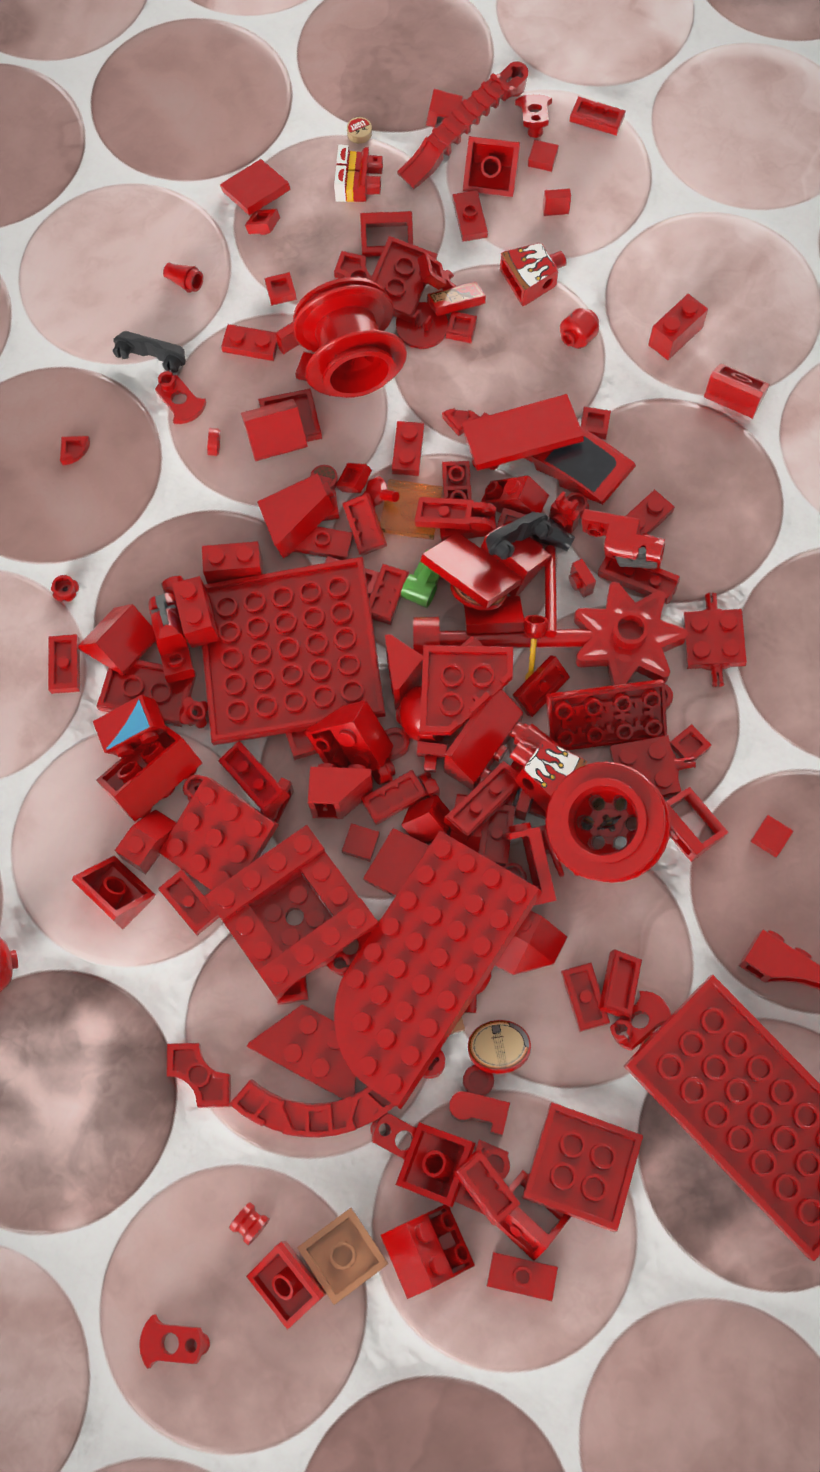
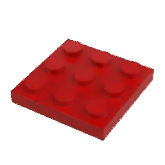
[158,776,279,890]
[522,1102,643,1232]

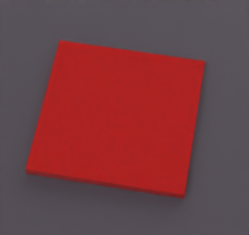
[202,556,386,746]

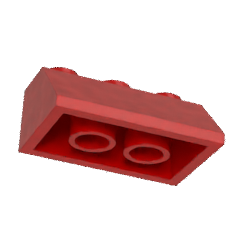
[444,689,523,790]
[96,726,203,822]

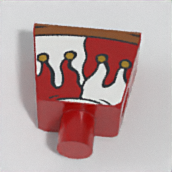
[500,243,567,307]
[509,740,587,811]

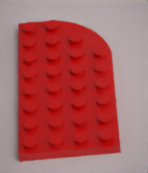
[334,831,542,1109]

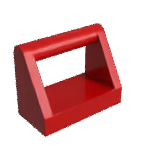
[360,211,413,257]
[666,787,729,862]
[497,1170,571,1261]

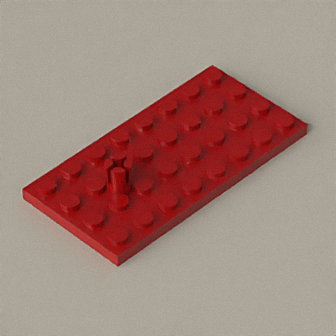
[624,975,820,1261]

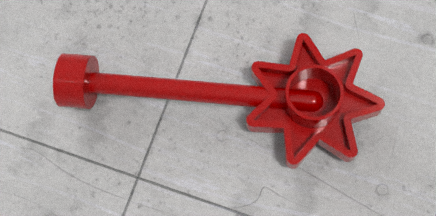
[413,582,688,685]

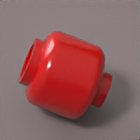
[560,308,599,349]

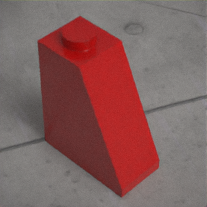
[257,473,335,558]

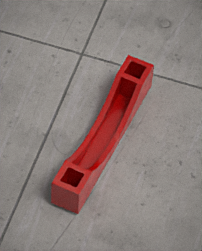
[738,930,820,991]

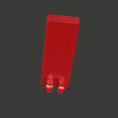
[598,556,680,604]

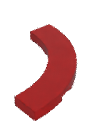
[229,1079,395,1138]

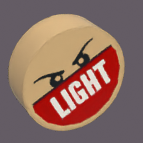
[347,117,372,144]

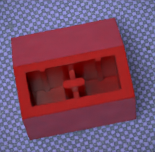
[305,700,394,771]
[308,763,374,819]
[380,1205,475,1299]

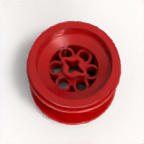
[293,277,407,398]
[545,761,671,883]

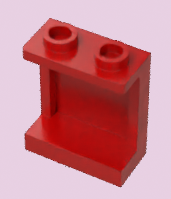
[503,822,557,906]

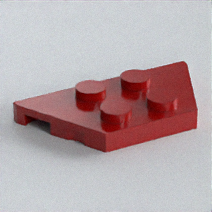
[246,1004,356,1099]

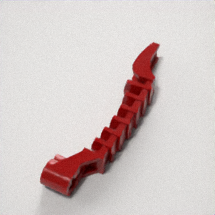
[397,61,528,189]

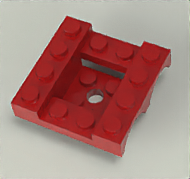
[205,825,379,1000]

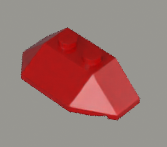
[495,911,567,975]

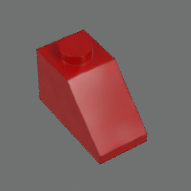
[114,809,177,875]

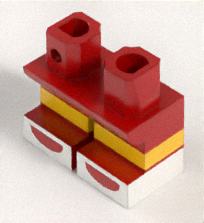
[334,145,383,202]

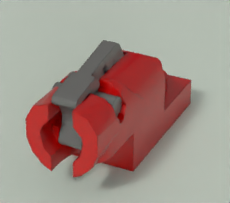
[582,509,665,569]
[148,593,195,684]

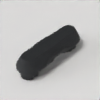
[113,331,186,373]
[486,512,553,560]

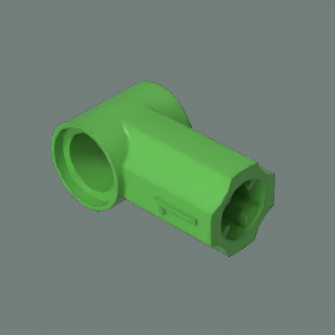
[401,549,441,608]

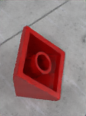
[463,136,520,197]
[704,363,770,419]
[241,399,308,461]
[480,520,552,596]
[78,604,156,676]
[385,634,423,710]
[72,856,156,930]
[395,1122,476,1208]
[246,1241,326,1330]

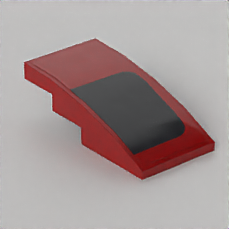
[523,428,636,505]

